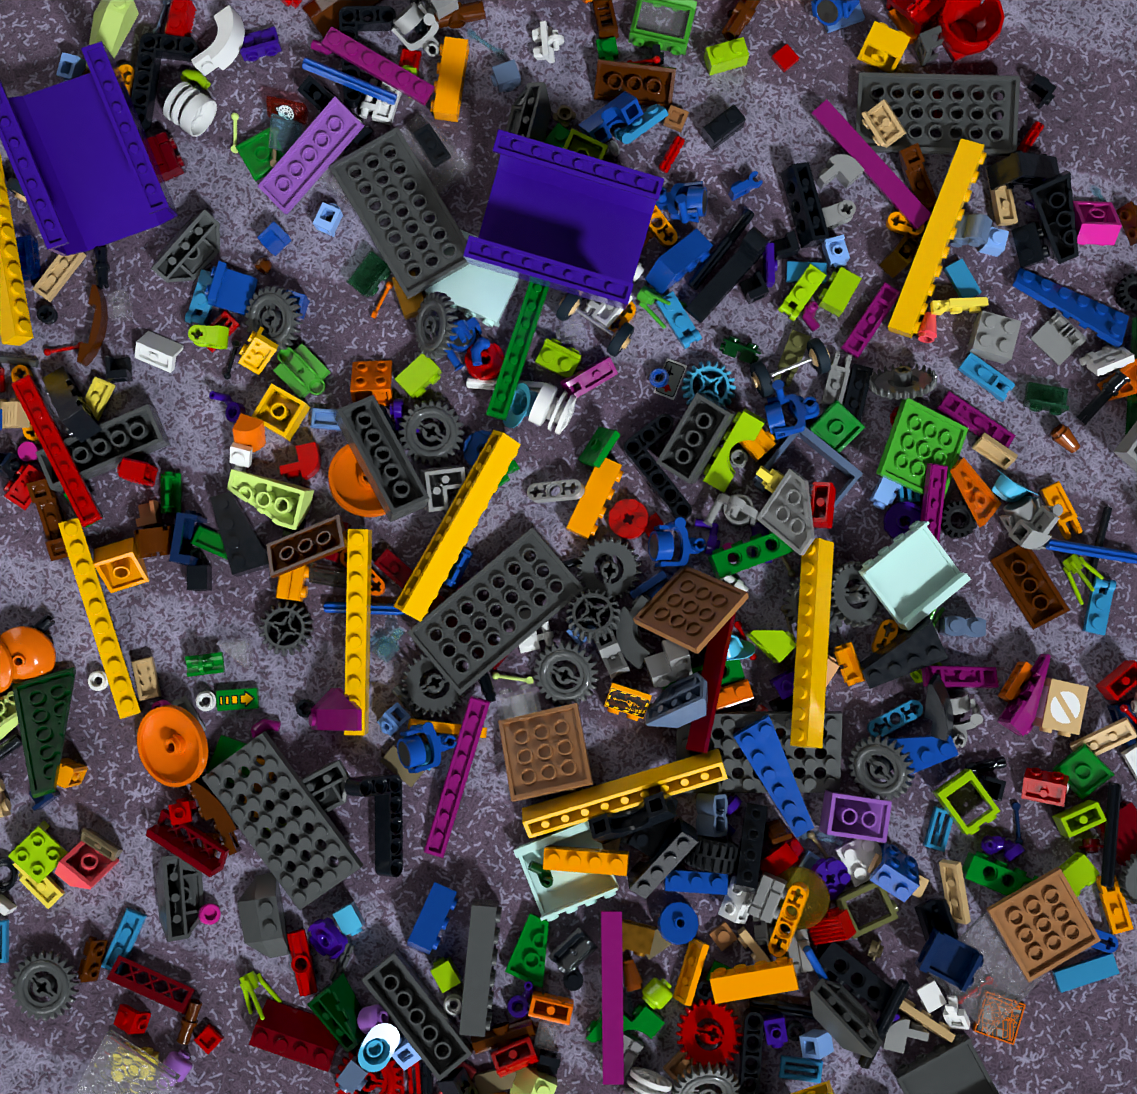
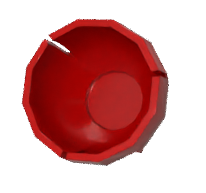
[936,0,1005,63]

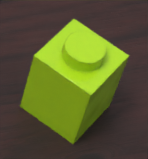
[430,957,462,993]

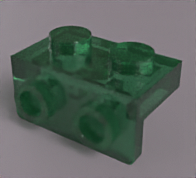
[346,251,391,297]
[1023,382,1069,415]

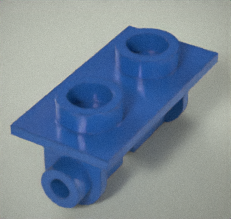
[443,548,474,589]

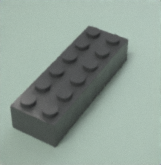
[335,395,429,522]
[35,404,170,492]
[459,898,502,1037]
[361,948,473,1081]

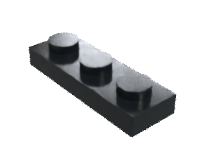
[843,364,873,422]

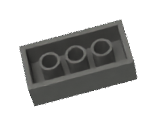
[656,393,737,484]

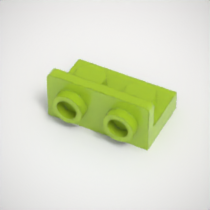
[535,338,581,378]

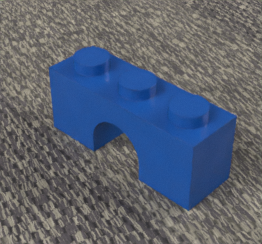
[578,91,644,143]
[663,867,728,895]

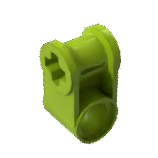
[188,325,229,349]

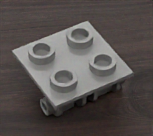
[1030,311,1086,366]

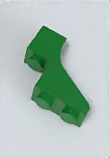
[586,1002,665,1043]

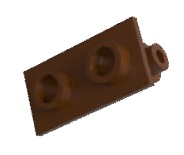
[1116,201,1137,246]
[77,936,108,983]

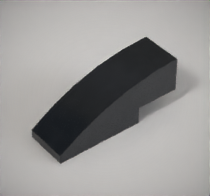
[924,673,954,741]

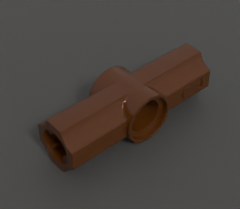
[428,0,486,29]
[722,0,761,41]
[471,1017,536,1054]

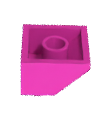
[1073,201,1122,246]

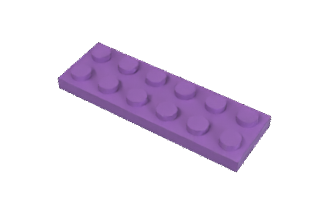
[258,97,365,214]

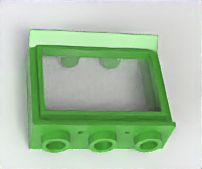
[629,0,697,55]

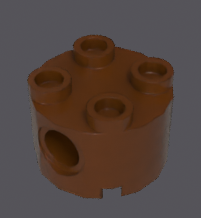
[134,525,175,559]

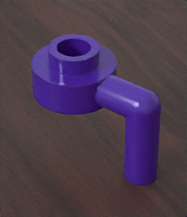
[209,391,246,423]
[390,399,419,433]
[694,518,720,555]
[726,795,742,836]
[507,981,535,1018]

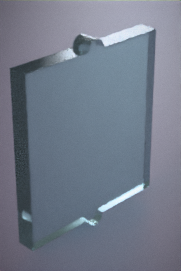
[268,113,302,154]

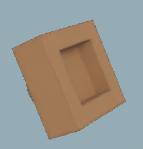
[663,105,689,132]
[709,921,737,951]

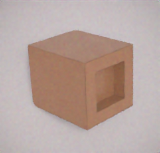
[136,500,162,529]

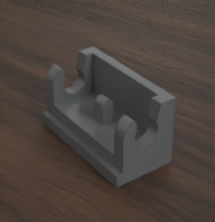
[914,26,944,67]

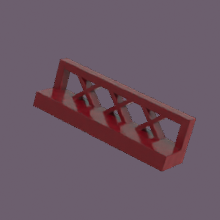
[146,808,230,877]
[107,955,195,1015]

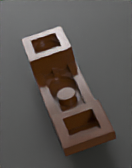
[899,143,937,224]
[77,284,108,367]
[26,479,68,561]

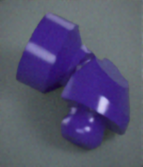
[981,835,1025,863]

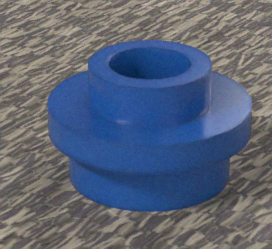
[649,368,669,388]

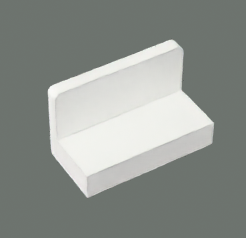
[135,331,184,373]

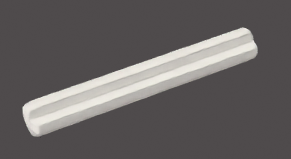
[466,376,544,394]

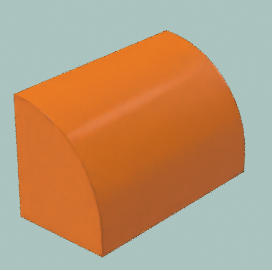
[232,413,266,453]

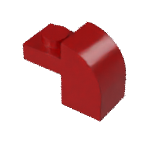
[279,442,322,480]
[760,833,804,876]

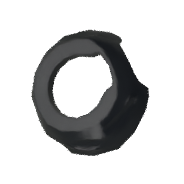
[0,858,18,893]

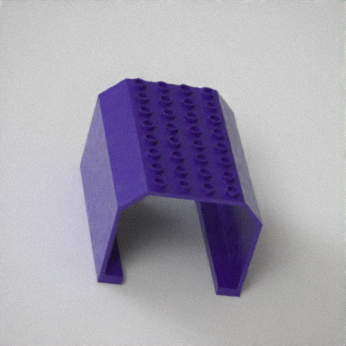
[0,41,178,257]
[463,129,664,310]

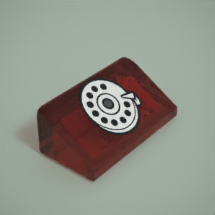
[266,96,309,125]

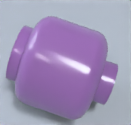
[357,1004,389,1034]
[160,1049,193,1084]

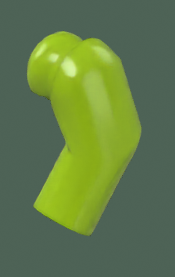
[180,69,211,90]

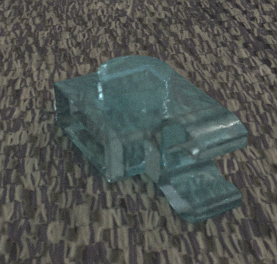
[371,628,405,663]

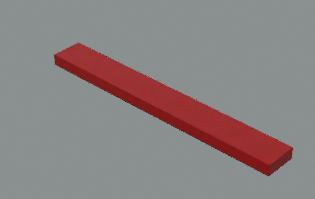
[11,375,103,527]

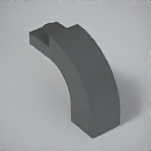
[616,595,655,669]

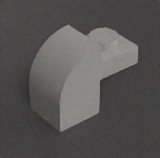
[816,154,865,189]
[1008,505,1060,549]
[593,634,630,679]
[881,1015,929,1054]

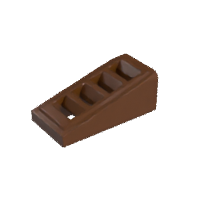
[592,0,619,39]
[764,818,792,844]

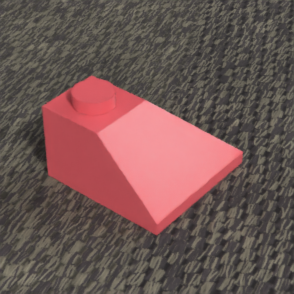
[55,841,119,889]

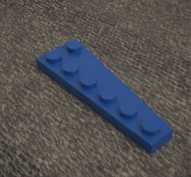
[1012,268,1129,348]
[733,714,814,838]

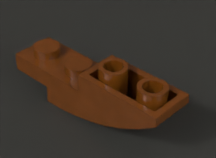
[190,780,242,856]

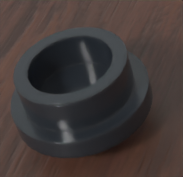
[563,969,584,991]

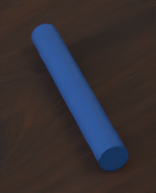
[803,945,830,981]

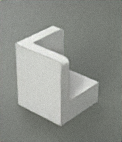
[916,977,947,1013]

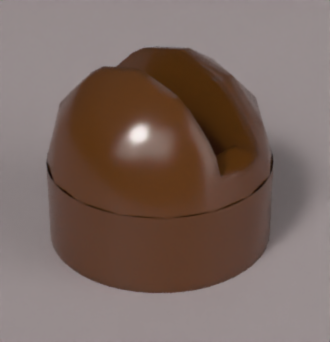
[254,257,272,275]

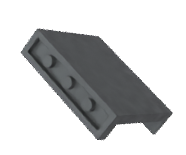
[893,1033,999,1094]

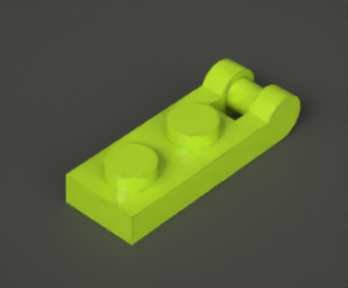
[777,264,827,321]

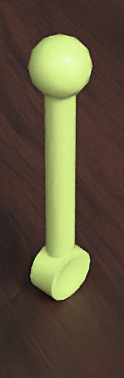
[231,113,239,153]
[492,672,534,685]

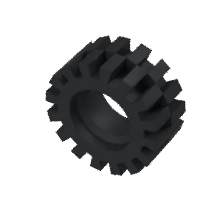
[1114,273,1137,312]
[941,501,977,538]

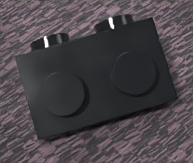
[1011,222,1050,268]
[914,898,959,941]

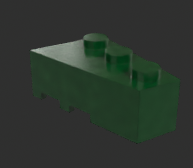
[307,973,367,1053]

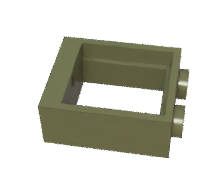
[834,880,899,939]

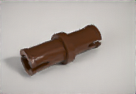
[176,999,203,1045]

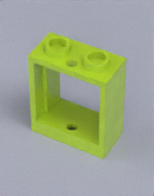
[933,768,1000,835]

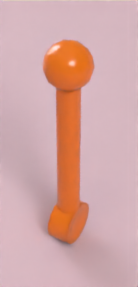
[371,281,393,319]

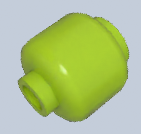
[642,978,673,1010]

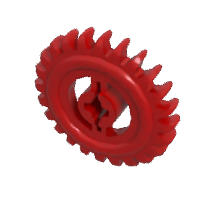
[676,998,743,1068]
[335,1046,404,1094]

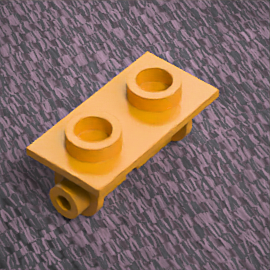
[833,642,865,686]

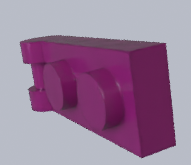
[560,355,618,399]

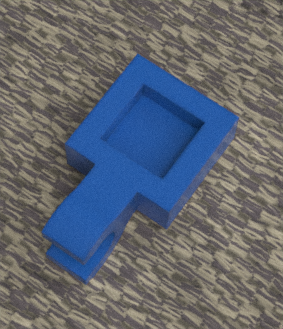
[728,171,763,201]

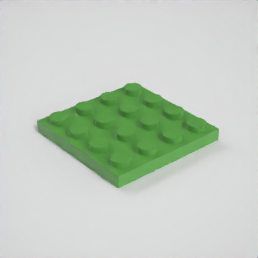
[876,398,969,499]

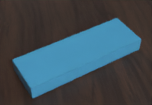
[101,907,147,975]
[1052,953,1120,993]

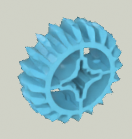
[681,361,736,407]

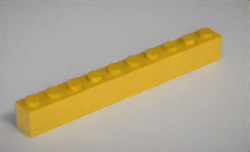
[888,138,987,338]
[0,154,34,346]
[393,430,521,622]
[58,518,141,719]
[344,529,372,736]
[790,538,834,748]
[522,748,728,839]

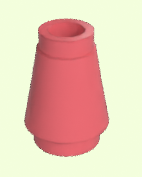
[917,312,937,343]

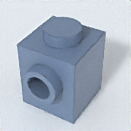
[490,59,521,93]
[336,1055,369,1094]

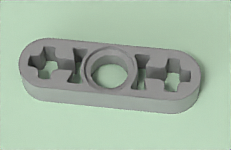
[527,479,585,503]

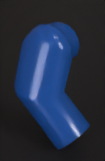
[471,337,490,366]

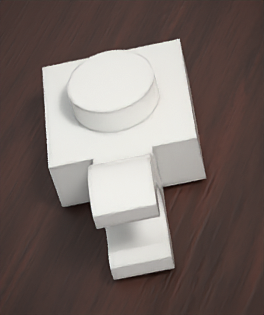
[229,442,253,472]
[943,995,970,1030]

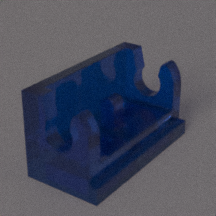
[16,235,42,281]

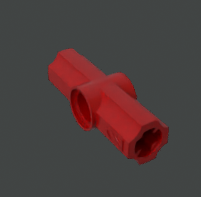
[287,929,318,996]

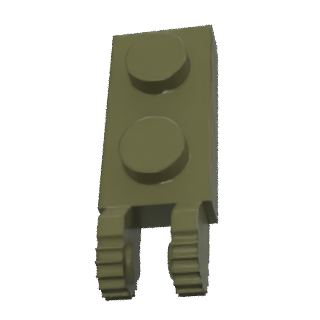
[773,329,811,387]

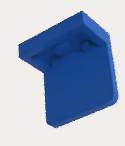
[205,261,258,315]
[870,842,920,902]

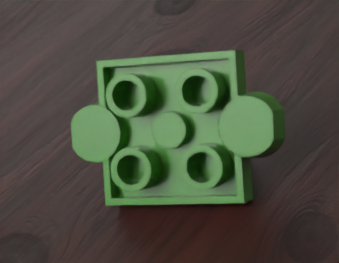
[273,343,331,400]

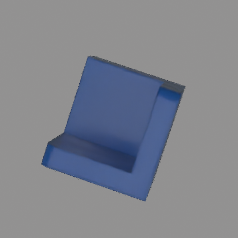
[257,221,292,256]
[286,289,310,320]

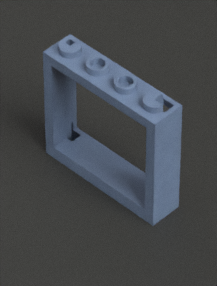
[752,427,863,531]

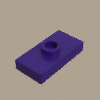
[763,243,778,287]

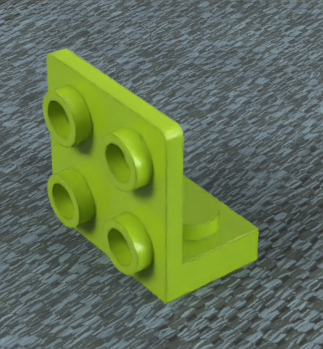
[8,820,69,883]

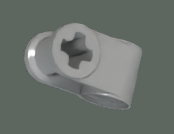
[822,200,856,231]

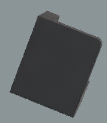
[770,231,800,261]
[739,271,769,304]
[105,355,133,383]
[187,565,212,591]
[974,774,1006,801]

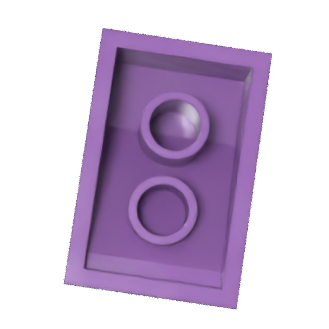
[819,790,892,843]

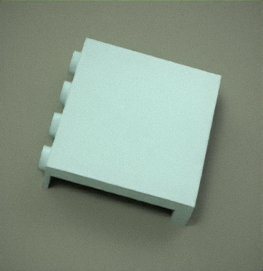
[425,229,519,327]
[858,520,971,631]
[513,821,619,922]

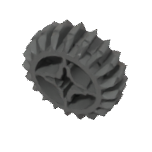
[566,588,621,643]
[258,601,314,656]

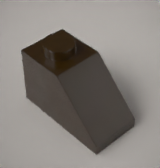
[879,232,920,278]

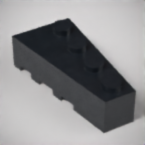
[1028,170,1079,264]
[42,366,102,443]
[210,492,269,577]
[860,615,948,689]

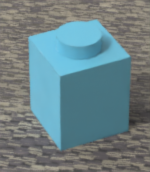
[333,901,366,936]

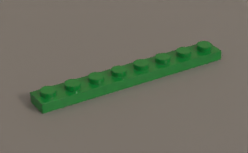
[486,282,549,421]

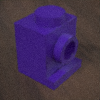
[762,1013,788,1048]

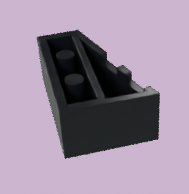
[986,150,1059,190]

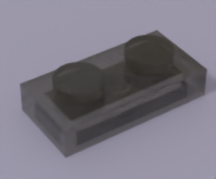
[309,562,347,589]

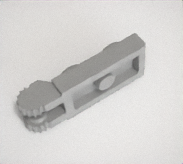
[820,351,852,406]

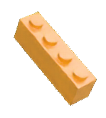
[431,36,469,122]
[566,458,624,540]
[543,845,629,876]
[710,957,799,1004]

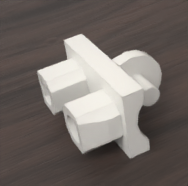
[532,21,564,63]

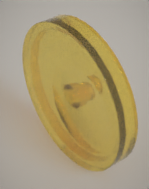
[776,867,830,929]

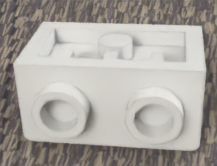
[718,876,758,924]

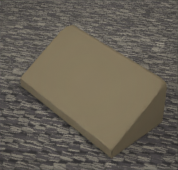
[80,828,123,861]

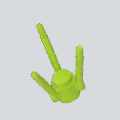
[1062,554,1104,605]
[239,970,282,1020]

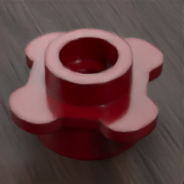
[1079,839,1104,854]

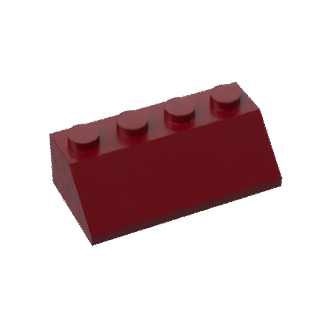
[249,998,340,1072]

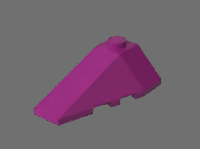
[997,654,1051,736]
[309,688,362,731]

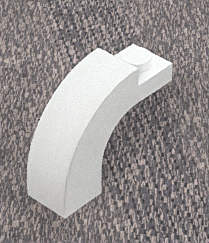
[191,5,245,76]

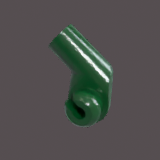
[528,860,553,888]

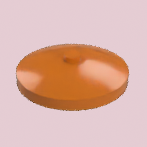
[328,444,385,517]
[137,705,208,787]

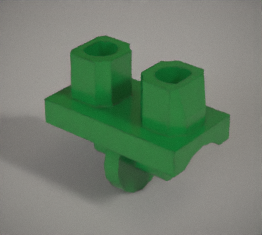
[185,652,225,677]

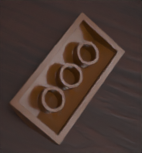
[302,0,383,39]
[594,59,676,108]
[266,514,348,579]
[990,545,1070,630]

